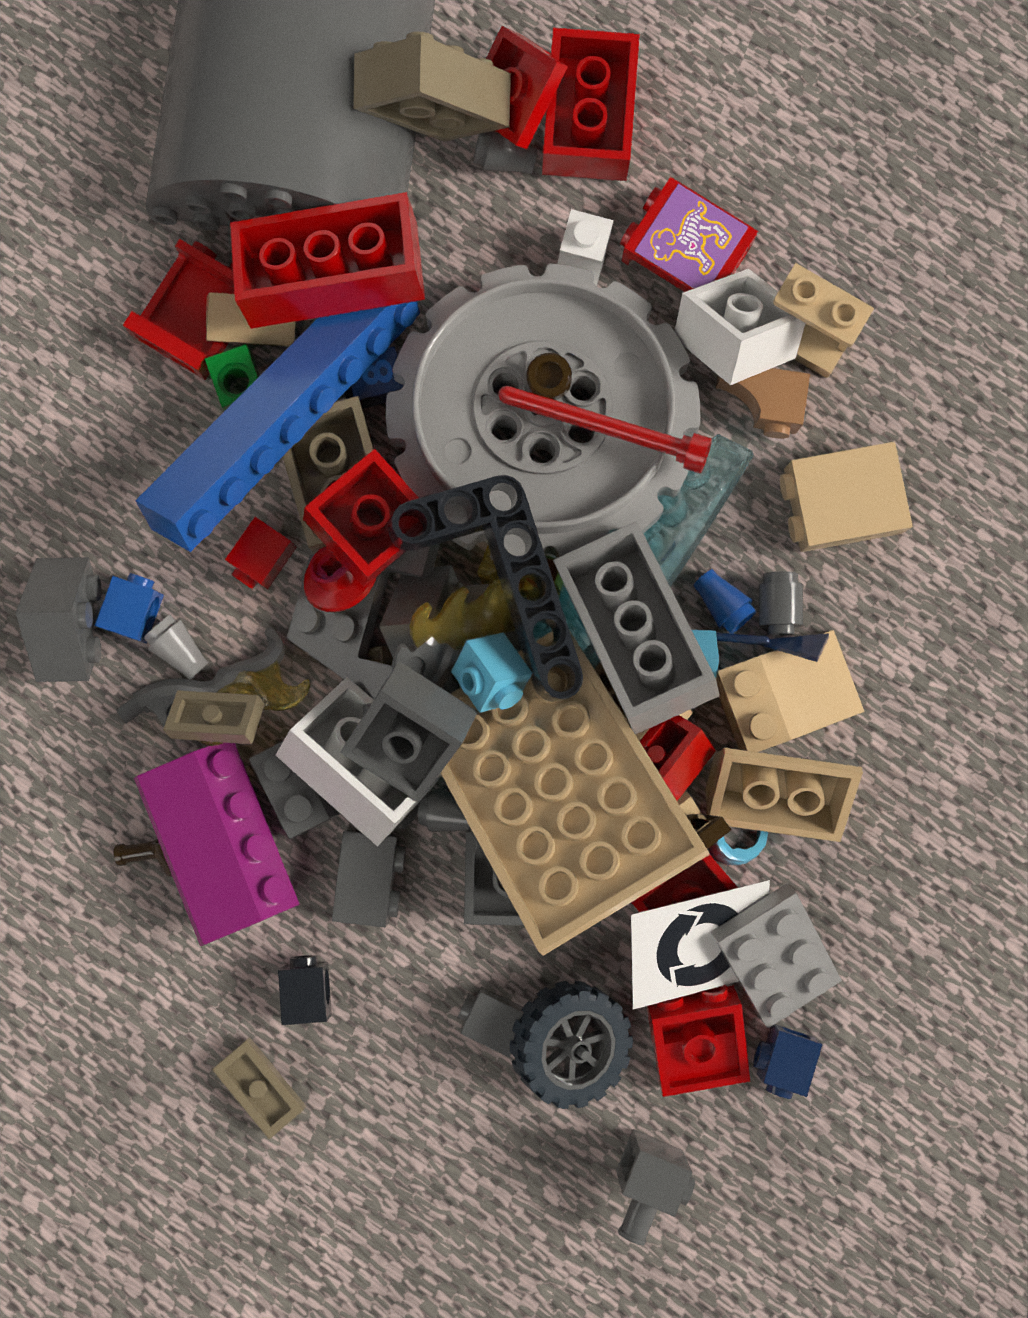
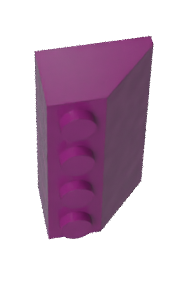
[134,742,300,946]

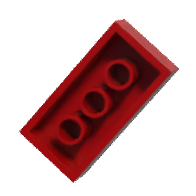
[230,192,425,329]

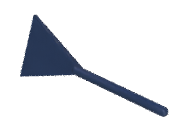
[716,633,829,662]

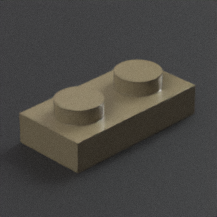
[163,690,265,744]
[212,1037,306,1139]

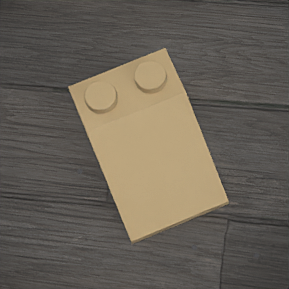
[716,630,864,752]

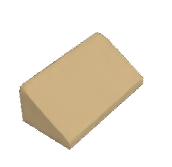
[206,293,296,347]

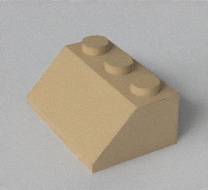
[706,748,863,842]

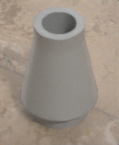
[144,615,209,680]

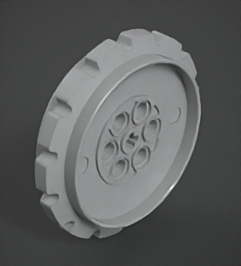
[386,264,700,560]

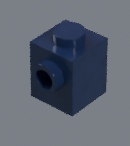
[753,1024,823,1099]

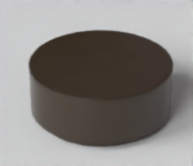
[526,353,572,400]

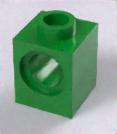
[205,344,260,411]

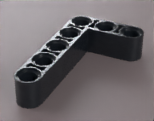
[388,475,583,702]

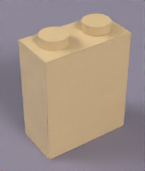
[780,442,913,552]

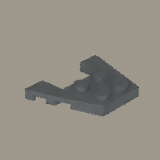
[287,543,440,700]

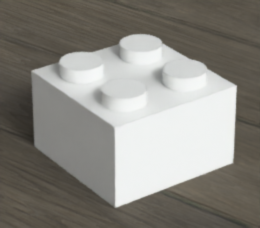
[674,269,806,385]

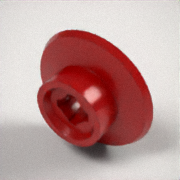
[303,546,376,612]

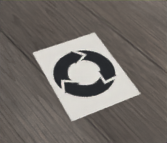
[631,880,770,1009]

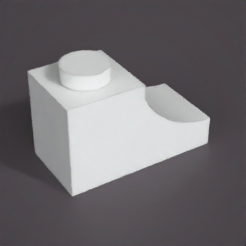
[557,209,613,286]

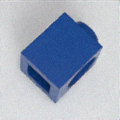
[95,573,164,644]

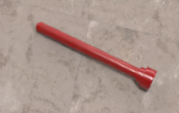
[498,386,712,474]

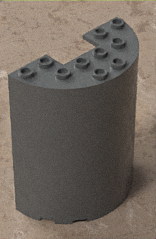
[145,0,435,231]

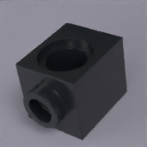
[278,955,332,1026]

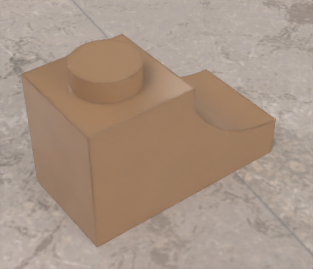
[716,368,810,439]

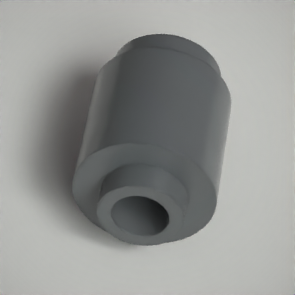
[759,571,803,636]

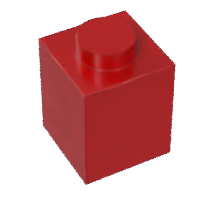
[225,517,297,590]

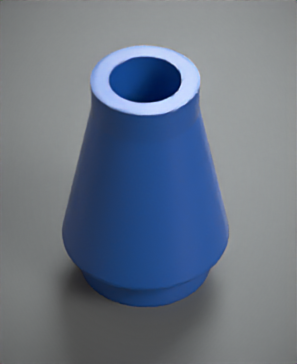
[693,569,757,634]

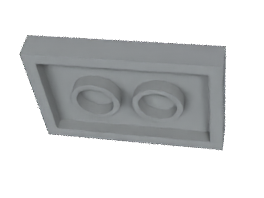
[711,883,842,1029]

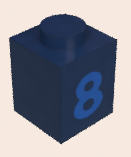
[344,346,404,409]

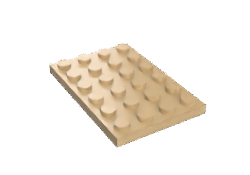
[441,630,709,956]

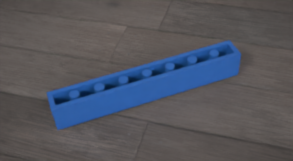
[135,301,420,552]

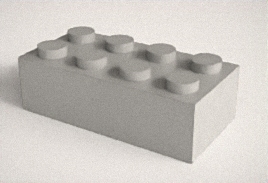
[553,521,719,735]

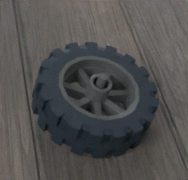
[509,981,633,1109]

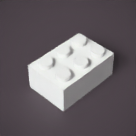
[276,677,442,847]

